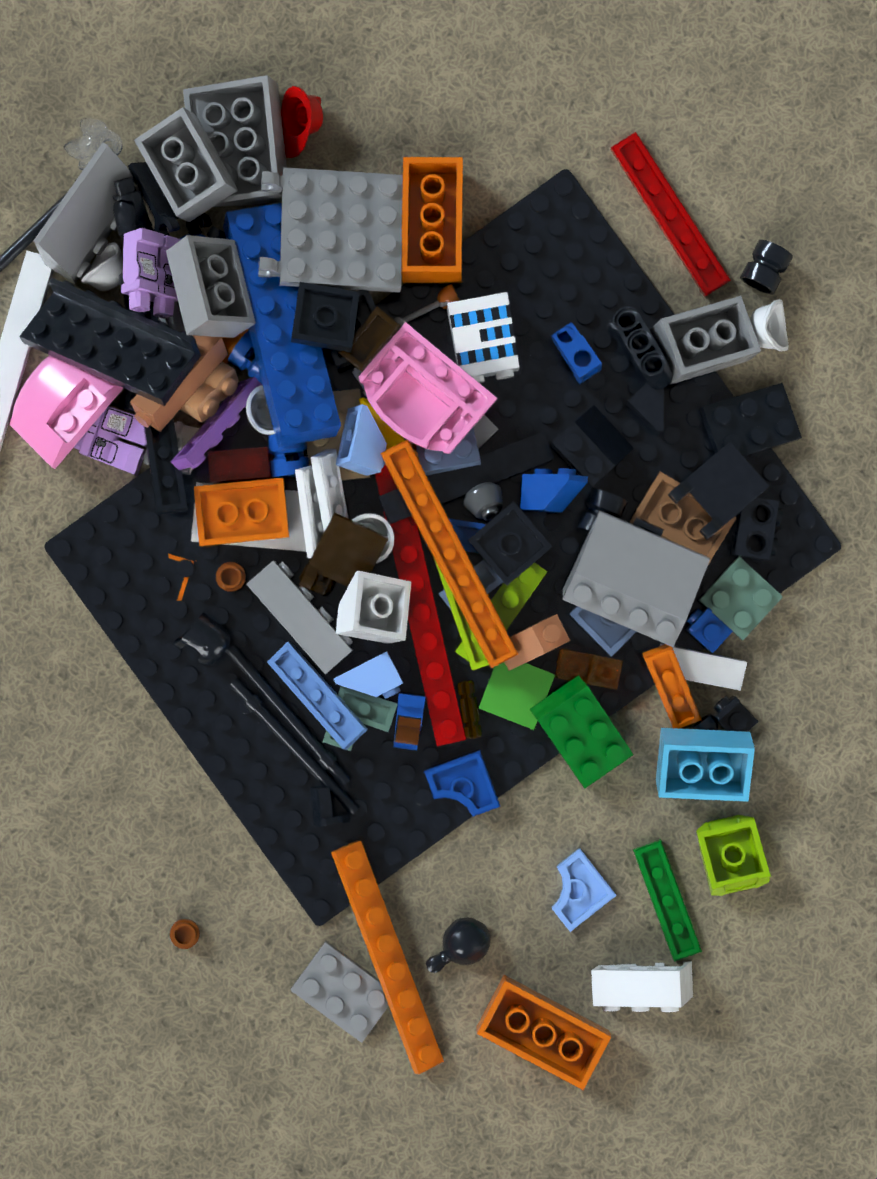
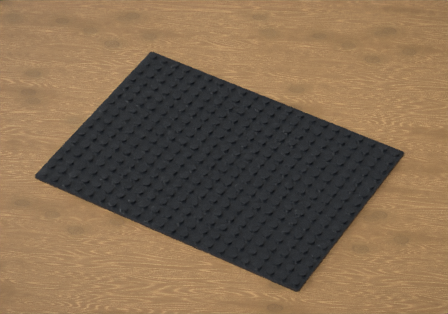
[44,169,841,926]

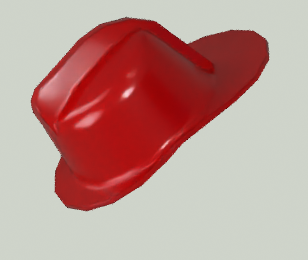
[281,86,323,158]

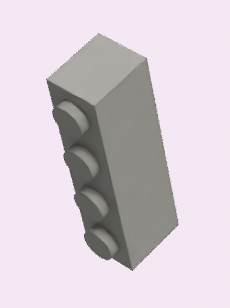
[246,561,353,674]

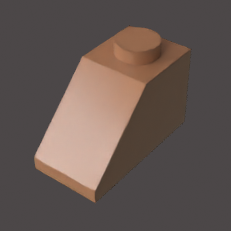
[504,614,570,671]

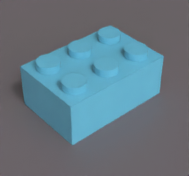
[656,728,755,802]

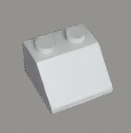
[336,571,411,644]

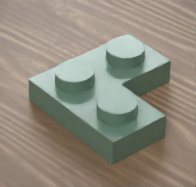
[323,686,398,751]

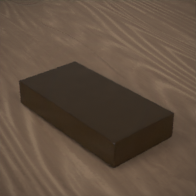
[339,306,401,372]

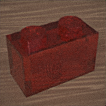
[208,447,273,484]

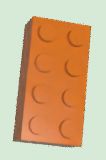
[401,157,463,283]
[476,975,611,1090]

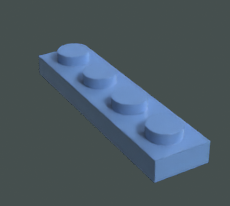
[267,642,368,750]

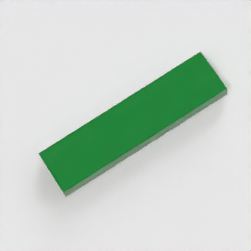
[633,839,702,962]

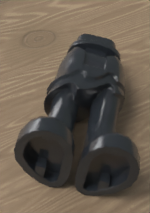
[112,177,154,287]

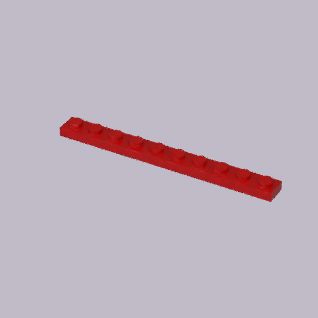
[375,464,466,746]

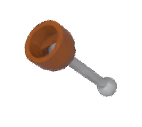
[394,284,460,329]

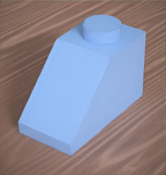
[336,404,387,476]
[334,651,404,699]

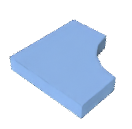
[551,848,617,932]

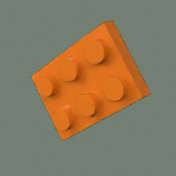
[194,478,290,546]

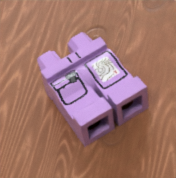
[121,228,181,319]
[74,406,146,476]

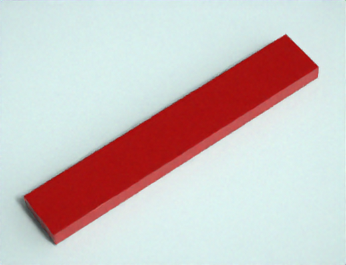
[610,132,731,297]

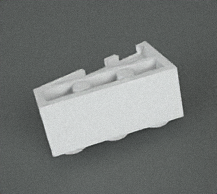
[591,961,693,1012]

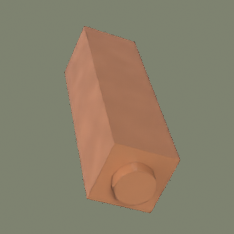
[130,335,228,432]

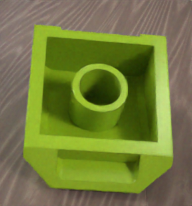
[696,815,771,896]

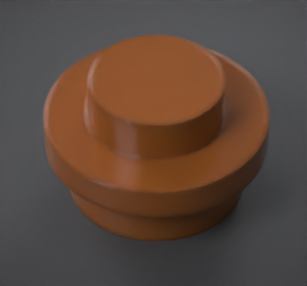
[216,562,246,592]
[170,919,200,949]

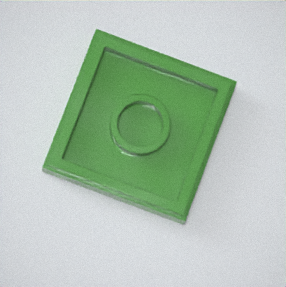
[478,662,555,730]

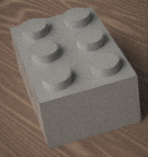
[134,107,238,222]
[166,235,256,338]
[650,296,761,384]

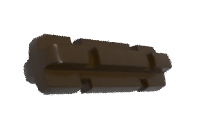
[458,680,482,739]

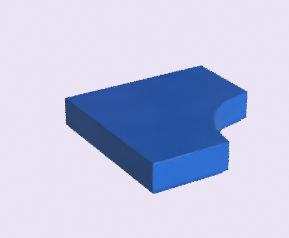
[424,750,501,817]

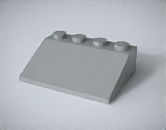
[183,75,287,207]
[34,142,139,284]
[563,510,710,647]

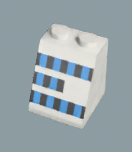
[447,292,519,383]

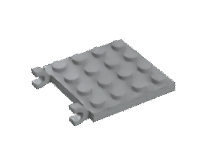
[258,167,403,292]

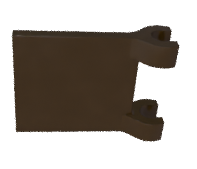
[299,512,388,597]

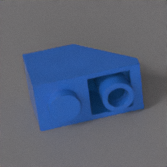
[520,468,588,512]

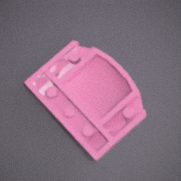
[359,322,497,454]
[9,355,123,469]

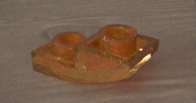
[554,649,623,690]

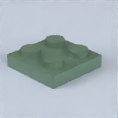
[698,557,783,641]

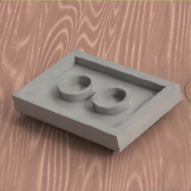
[290,941,389,1043]

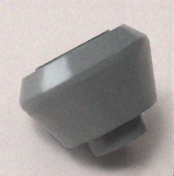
[464,482,503,521]

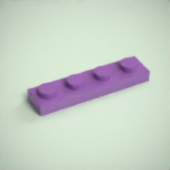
[171,377,262,470]

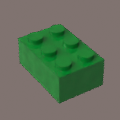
[530,675,634,789]

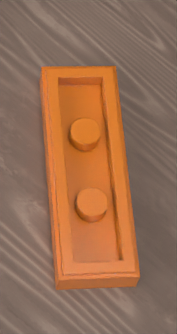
[642,644,702,729]

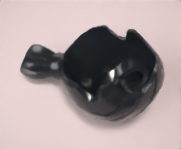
[426,917,490,974]

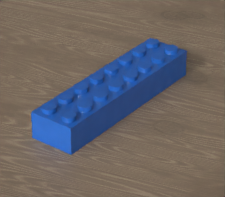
[223,203,341,447]

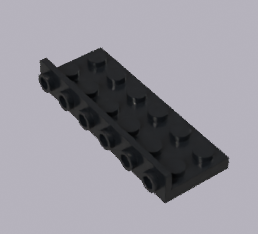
[19,278,202,406]

